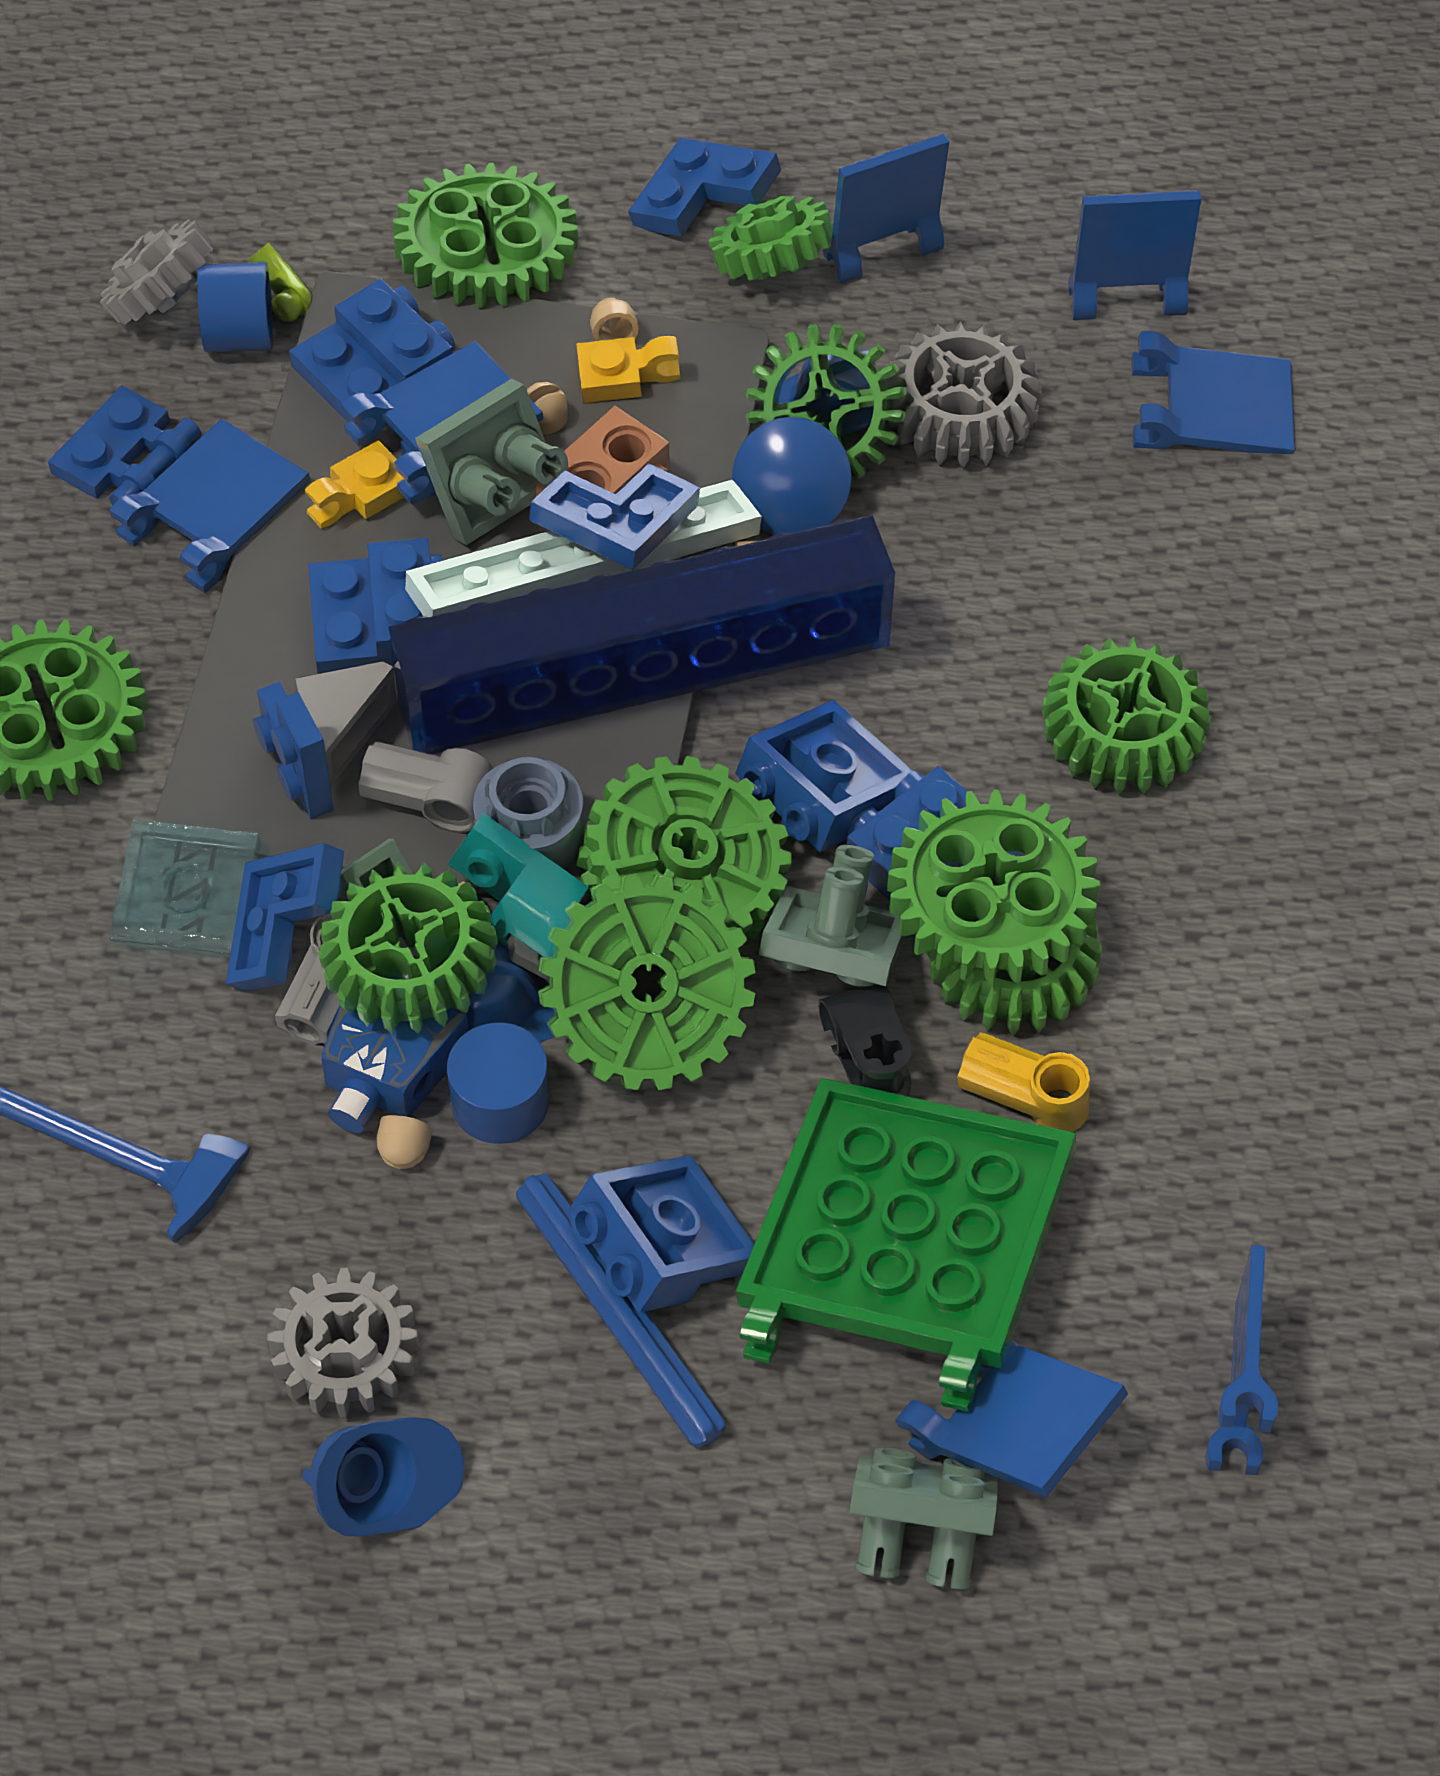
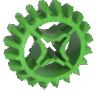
[746,324,906,478]
[1042,637,1211,795]
[318,862,498,1034]
[927,905,1102,1036]

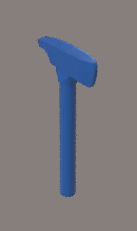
[0,1086,249,1243]

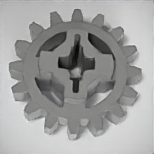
[100,219,213,325]
[267,1268,419,1418]

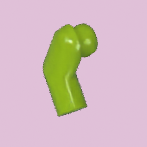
[247,242,311,322]

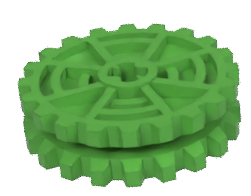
[576,756,791,951]
[538,874,755,1090]

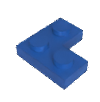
[628,137,781,237]
[530,463,700,570]
[253,682,334,819]
[226,843,344,991]

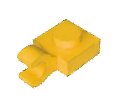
[576,336,681,403]
[305,440,405,528]

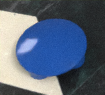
[732,417,852,537]

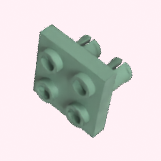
[415,378,568,545]
[759,845,905,987]
[849,1447,998,1589]

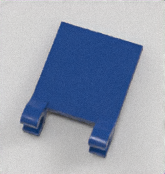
[822,133,950,283]
[1068,190,1201,320]
[1132,331,1294,454]
[341,341,543,504]
[110,418,310,593]
[1205,1245,1278,1475]
[895,1340,1128,1498]

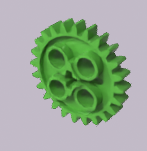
[393,163,578,308]
[0,620,148,801]
[887,790,1100,985]

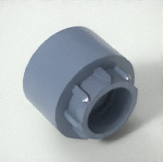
[473,756,584,871]

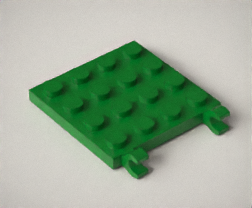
[736,1078,1077,1412]

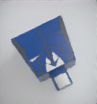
[321,1006,469,1133]

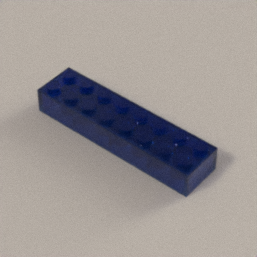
[388,515,895,754]

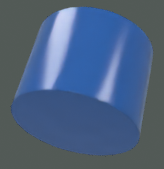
[197,262,273,352]
[447,1023,549,1144]

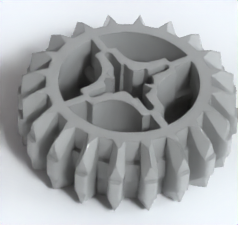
[885,321,1042,469]

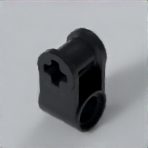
[818,984,913,1097]

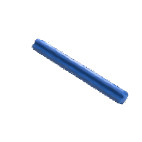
[516,1173,726,1448]

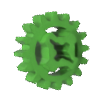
[709,196,833,280]

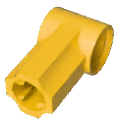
[957,1032,1090,1132]

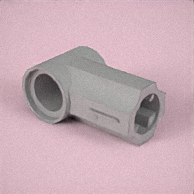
[358,742,493,833]
[275,914,366,1045]

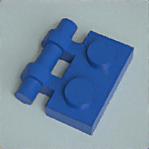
[48,385,201,505]

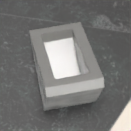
[296,662,397,787]

